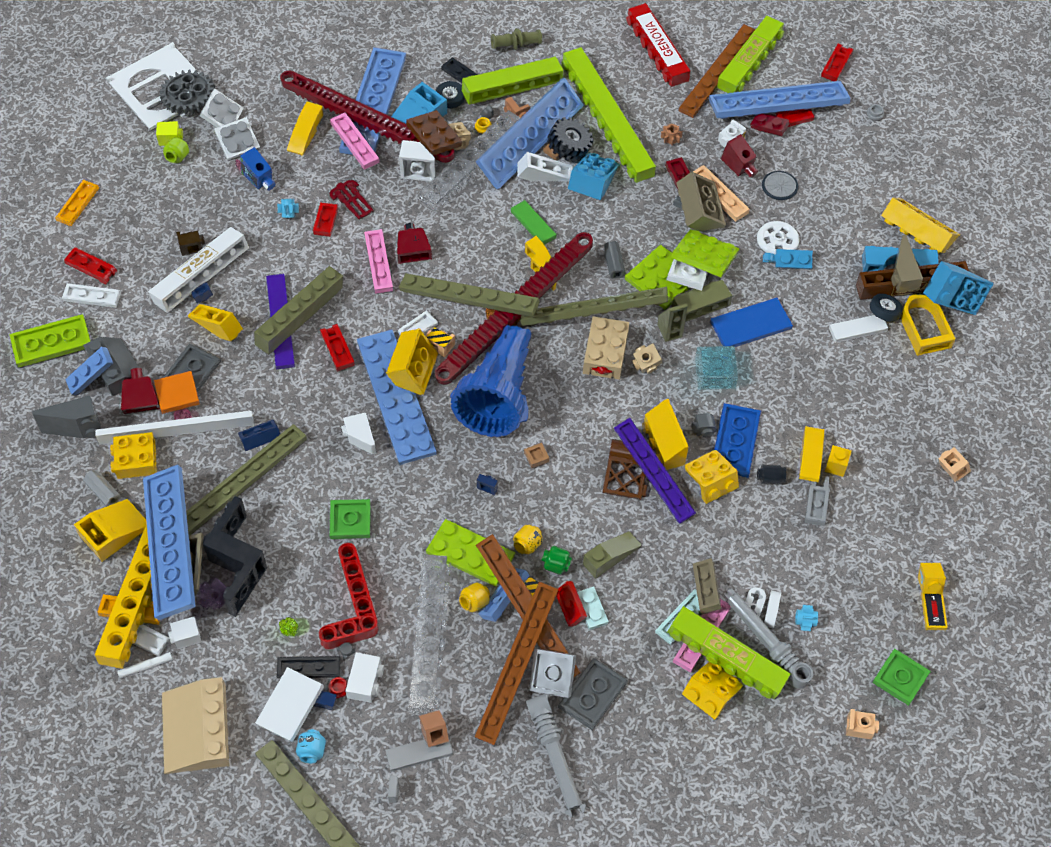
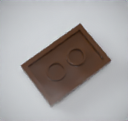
[406,110,462,155]

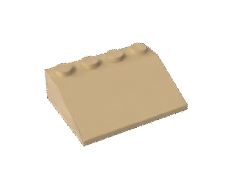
[162,677,229,774]

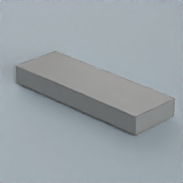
[385,737,453,772]

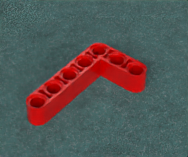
[319,543,379,649]

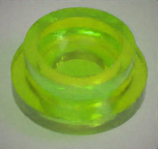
[279,617,299,637]

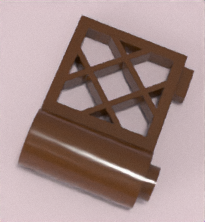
[602,439,654,500]

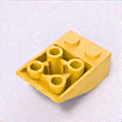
[74,499,147,562]

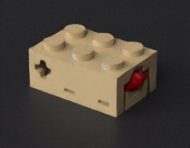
[583,316,630,380]

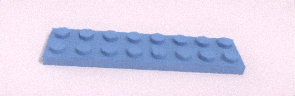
[339,47,406,155]
[476,78,584,189]
[709,81,850,119]
[357,330,437,465]
[143,465,196,620]

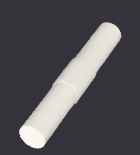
[117,652,173,678]

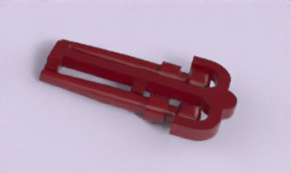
[329,180,374,220]

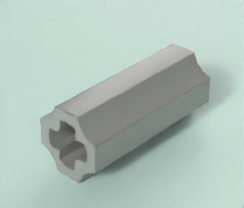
[83,469,121,507]

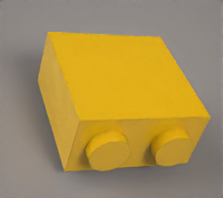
[110,432,157,479]

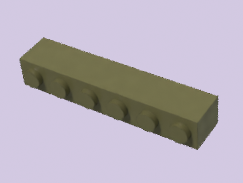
[254,266,343,355]

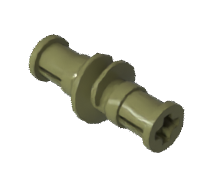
[490,28,542,50]

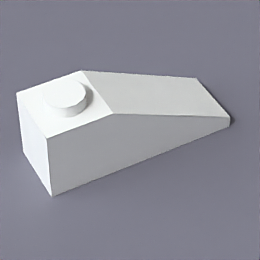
[517,152,573,181]

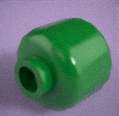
[541,546,572,575]

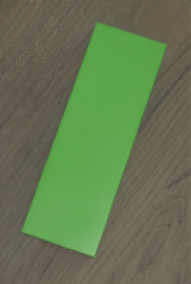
[511,200,556,245]

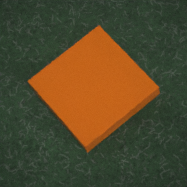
[154,371,200,414]

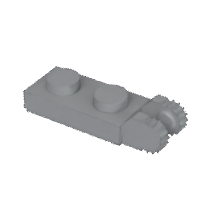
[805,476,830,526]

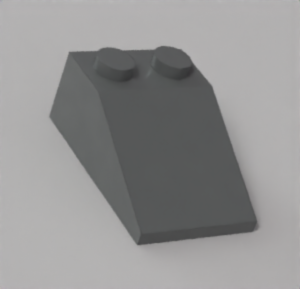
[32,395,101,438]

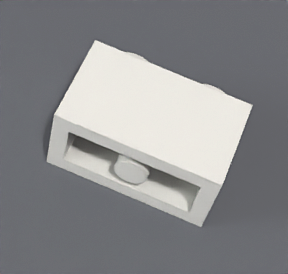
[346,652,384,703]

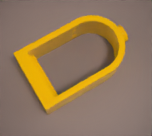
[901,294,955,356]

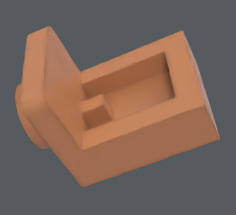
[504,97,530,123]

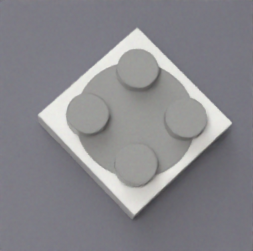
[200,89,243,128]
[214,117,260,160]

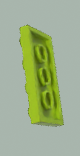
[9,314,91,368]
[426,519,515,587]

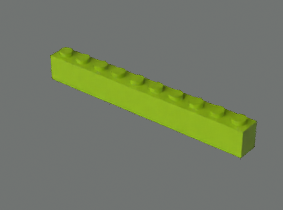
[561,47,656,183]

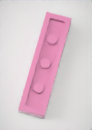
[330,113,379,170]
[364,229,393,294]
[673,599,731,673]

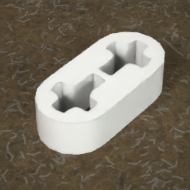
[742,587,766,623]
[764,590,781,628]

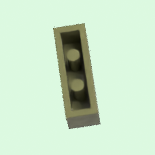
[672,279,732,322]

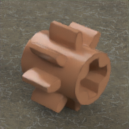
[661,124,683,145]

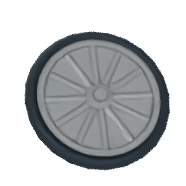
[762,171,799,200]

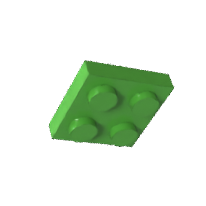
[330,499,371,539]
[872,648,931,706]

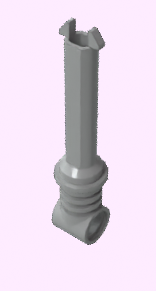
[725,589,813,689]
[526,694,586,818]

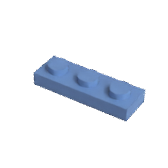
[65,347,113,395]
[479,568,530,622]

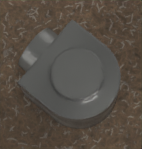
[691,413,717,437]

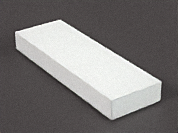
[62,283,121,308]
[829,315,888,343]

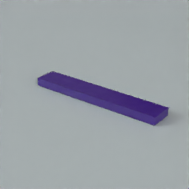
[266,274,295,370]
[614,418,696,524]

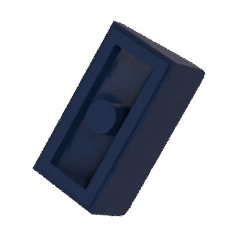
[238,419,280,451]

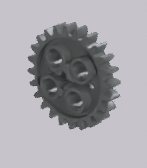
[159,69,215,115]

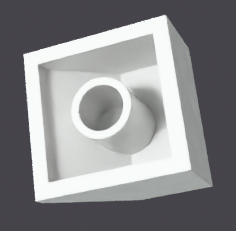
[399,140,436,182]

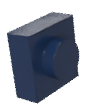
[191,282,213,304]
[477,474,498,496]

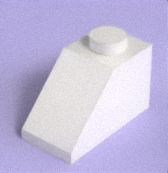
[341,413,376,454]

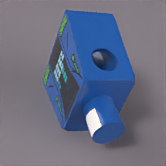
[240,147,276,191]

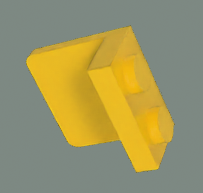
[685,450,739,504]
[682,662,743,720]

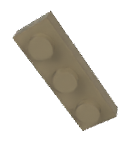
[693,558,722,614]

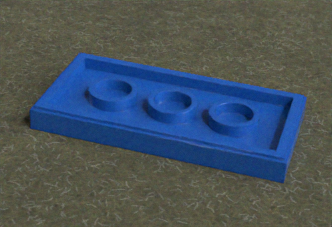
[710,297,793,350]
[714,403,761,478]

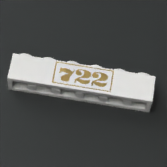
[148,227,249,313]

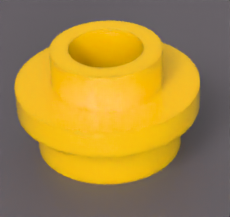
[475,117,492,134]

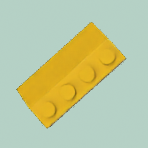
[881,197,960,253]

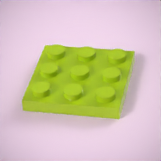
[671,229,739,277]
[624,245,690,310]

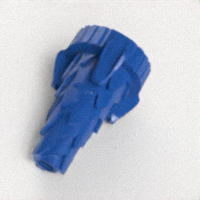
[450,325,531,437]

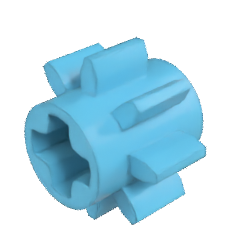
[277,199,299,218]
[795,605,818,631]

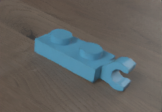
[763,249,813,269]

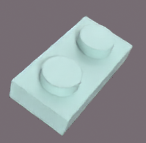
[577,587,609,630]

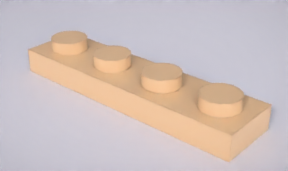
[693,165,750,222]

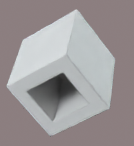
[168,617,202,649]

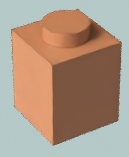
[419,710,449,747]

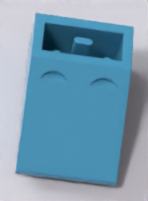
[391,82,447,124]
[568,153,620,200]
[923,261,994,315]

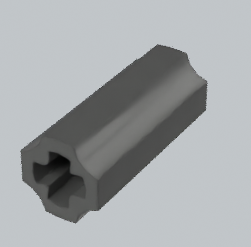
[603,241,625,279]

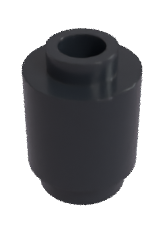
[757,465,786,484]

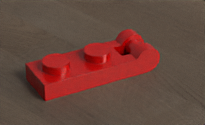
[821,43,854,81]
[64,247,117,284]
[320,324,355,372]

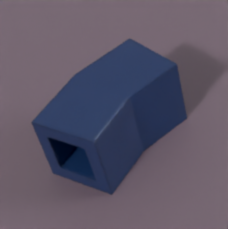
[313,691,337,710]

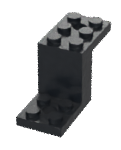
[203,496,267,617]

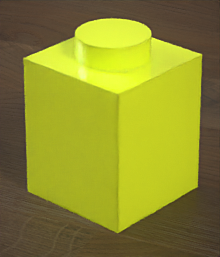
[156,121,183,146]

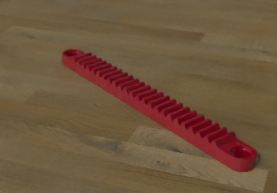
[280,70,454,163]
[434,232,593,385]

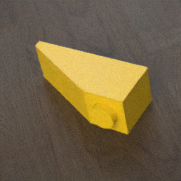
[188,304,243,341]

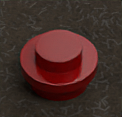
[328,677,348,698]

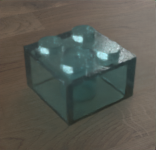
[695,346,738,390]

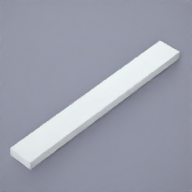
[96,411,254,445]

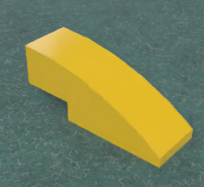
[287,101,324,156]
[525,236,556,291]
[799,426,824,482]

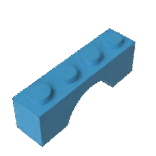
[862,246,939,272]

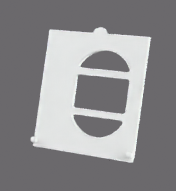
[105,42,199,130]

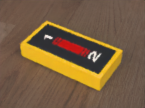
[921,591,948,630]

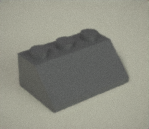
[83,336,145,397]

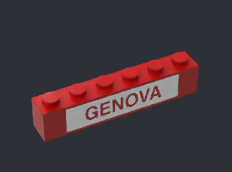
[626,3,690,87]

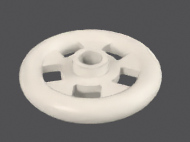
[757,221,799,254]

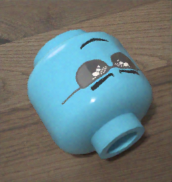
[296,729,326,764]

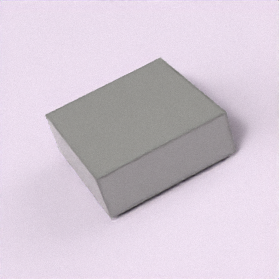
[388,775,399,803]

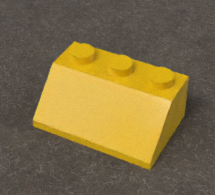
[386,328,438,395]
[642,399,689,470]

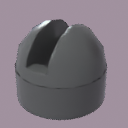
[479,105,494,119]

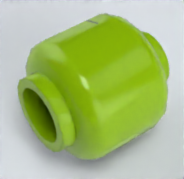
[163,137,189,164]

